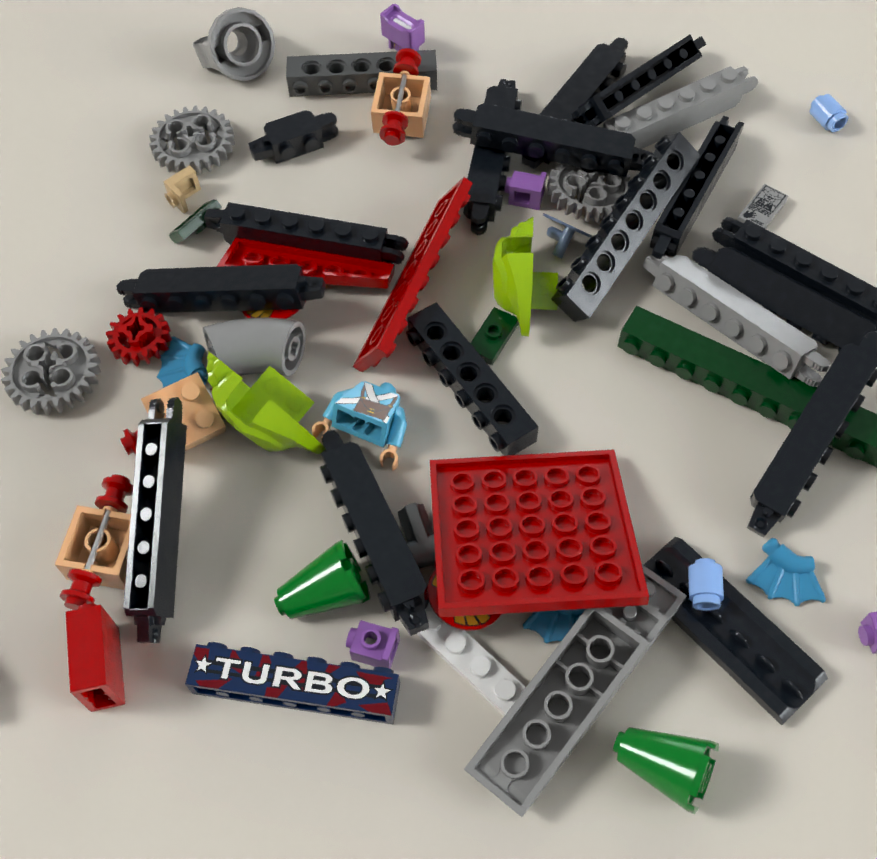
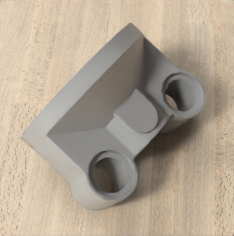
[193,7,275,81]

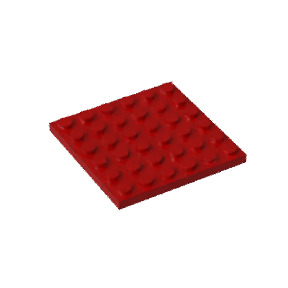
[430,449,649,617]

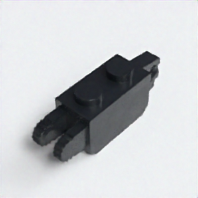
[248,110,338,164]

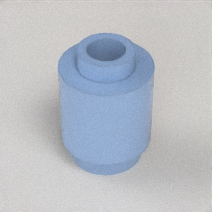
[809,94,848,132]
[688,558,724,611]

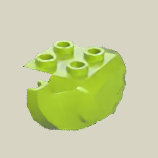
[493,217,558,337]
[206,352,325,455]

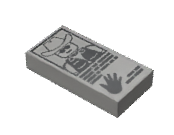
[737,184,788,228]

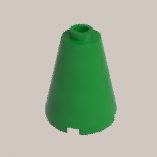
[274,540,371,619]
[613,727,719,814]

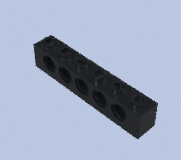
[406,302,539,456]

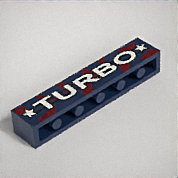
[185,642,400,725]

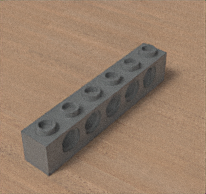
[286,50,437,97]

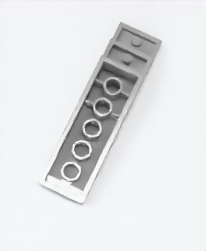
[464,564,687,817]

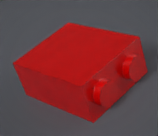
[65,604,125,712]

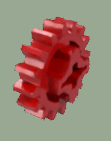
[106,307,172,366]

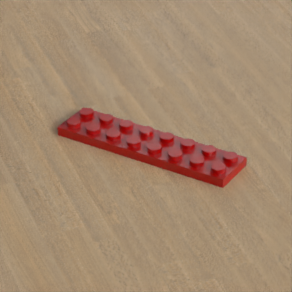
[353,177,473,372]

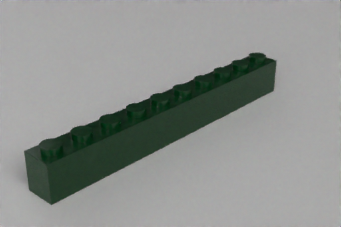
[617,305,877,468]

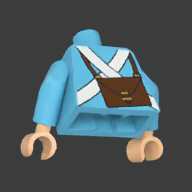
[312,381,407,471]

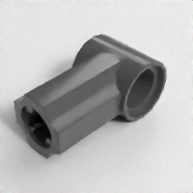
[398,503,436,569]

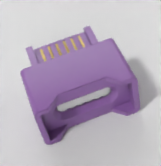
[380,4,425,51]

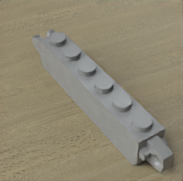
[603,66,758,149]
[643,255,830,387]

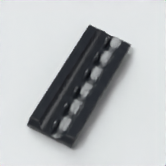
[644,537,828,725]

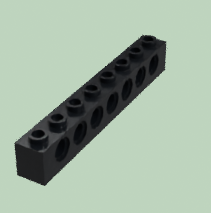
[551,132,700,322]

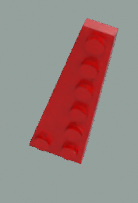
[216,238,395,289]

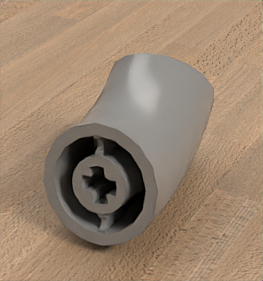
[203,317,306,376]

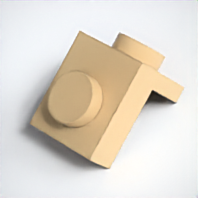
[163,165,201,213]

